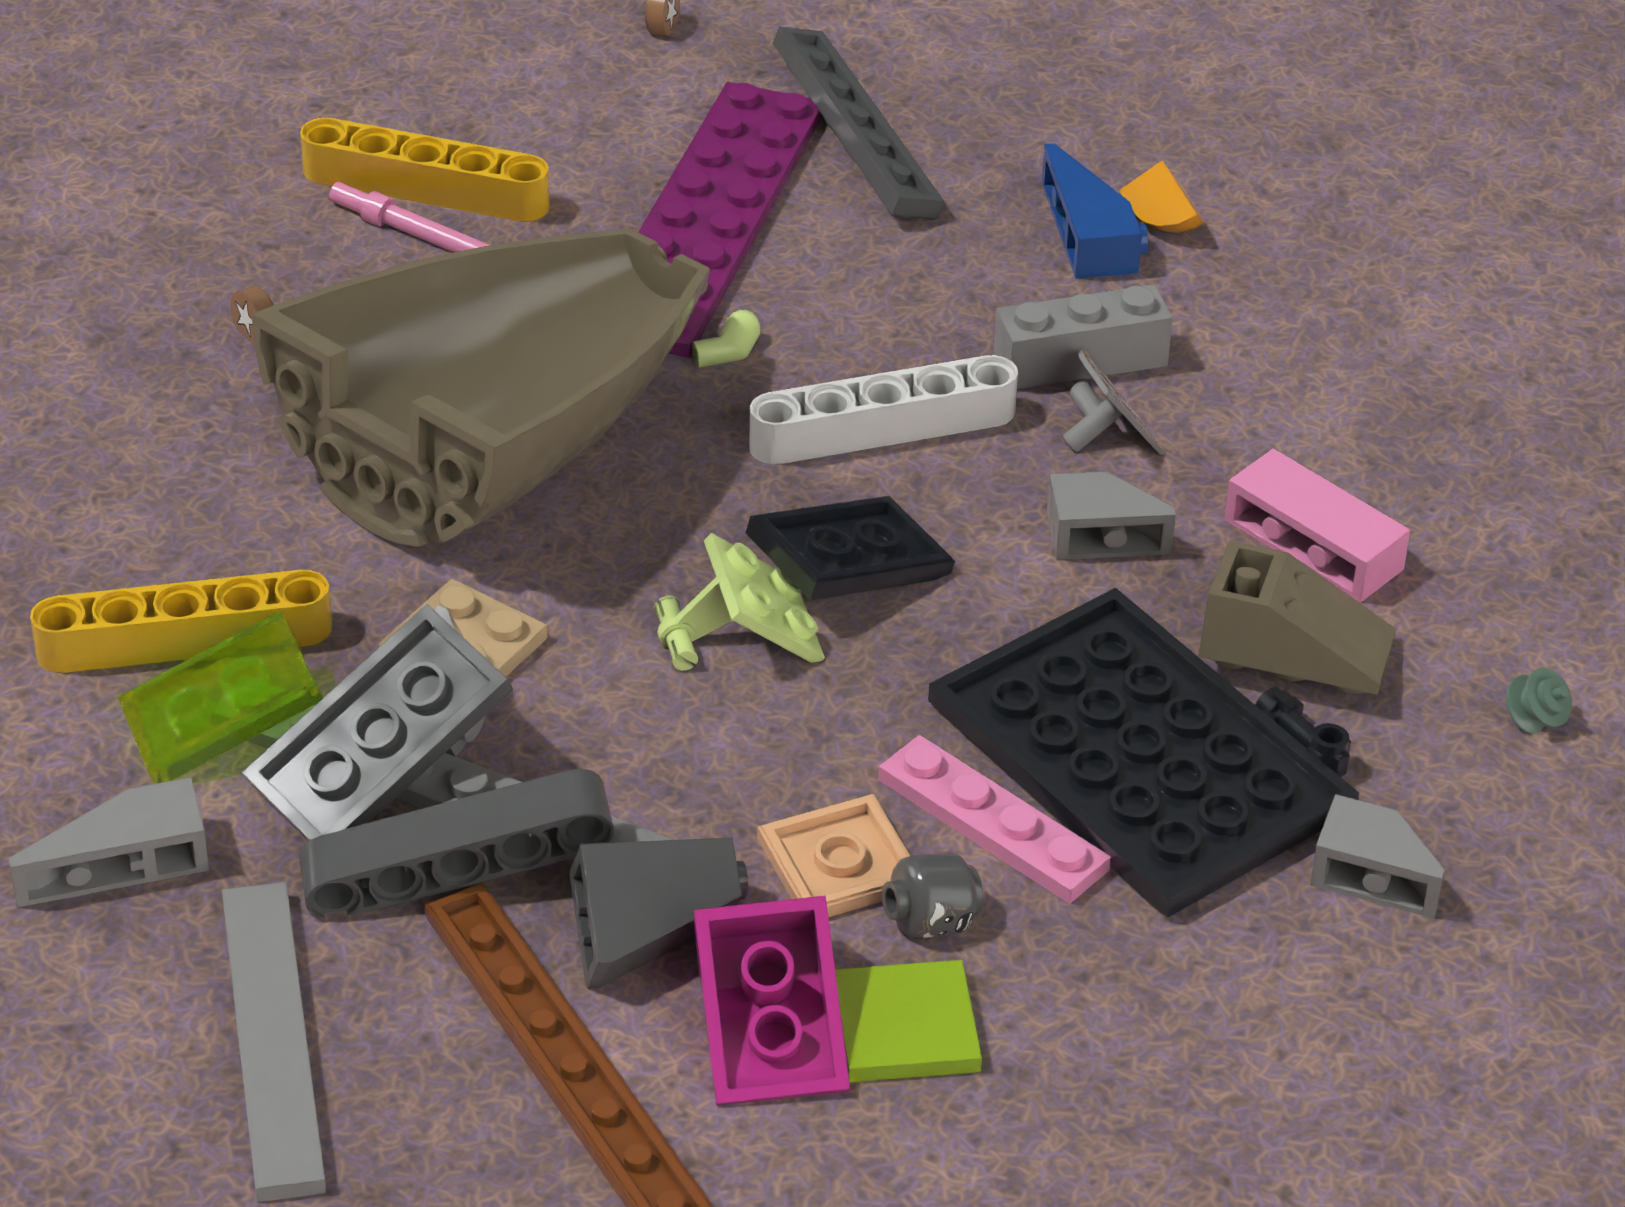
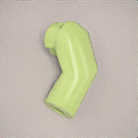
[692,310,760,368]

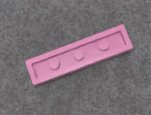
[878,735,1111,904]

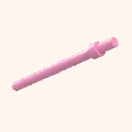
[329,182,489,253]

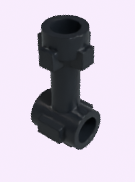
[1255,687,1351,777]

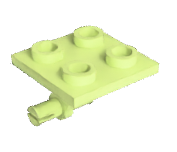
[654,533,825,671]

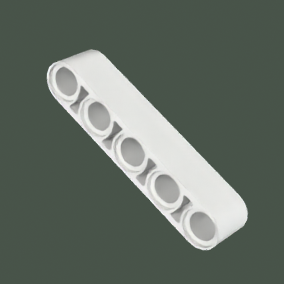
[749,355,1018,464]

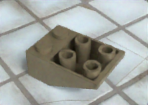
[1198,540,1396,695]

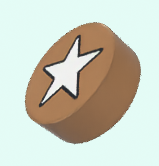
[645,0,680,37]
[230,286,273,344]

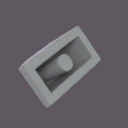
[1047,472,1176,560]
[1310,794,1445,919]

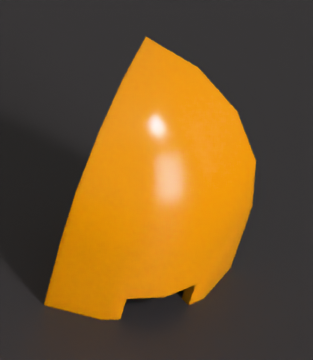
[1119,160,1206,233]

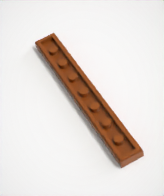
[425,882,713,1207]

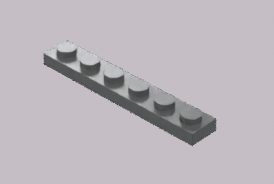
[772,26,945,220]

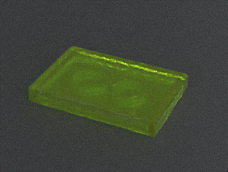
[118,611,323,784]

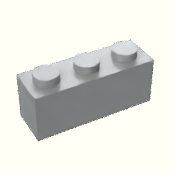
[993,284,1173,389]

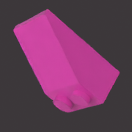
[694,895,850,1105]

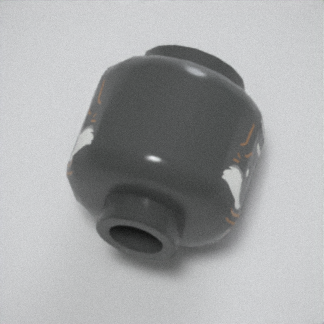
[882,851,983,939]

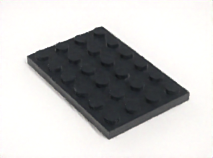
[928,587,1359,918]

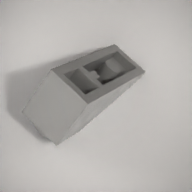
[9,777,209,908]

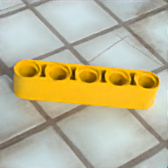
[300,117,550,222]
[30,570,333,673]

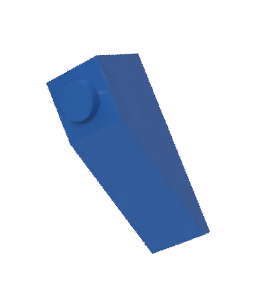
[1042,143,1148,279]

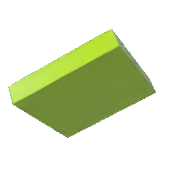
[835,960,982,1082]

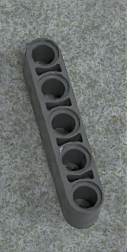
[299,768,614,919]

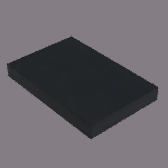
[745,496,955,601]

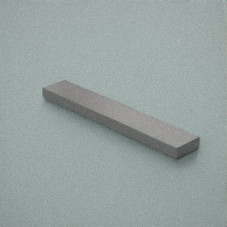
[222,882,326,1202]

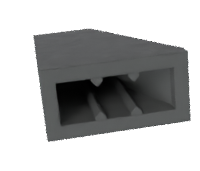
[569,837,748,989]

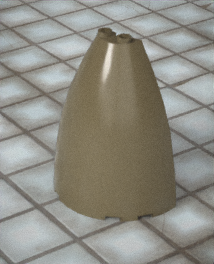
[252,228,710,547]

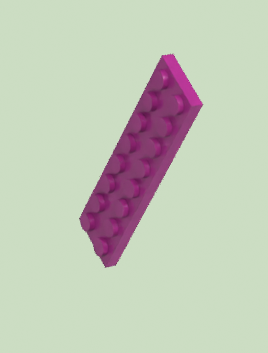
[638,81,823,358]

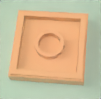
[757,794,910,917]

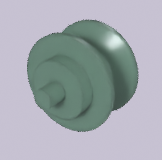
[1506,668,1572,734]

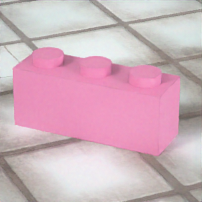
[1224,448,1410,603]

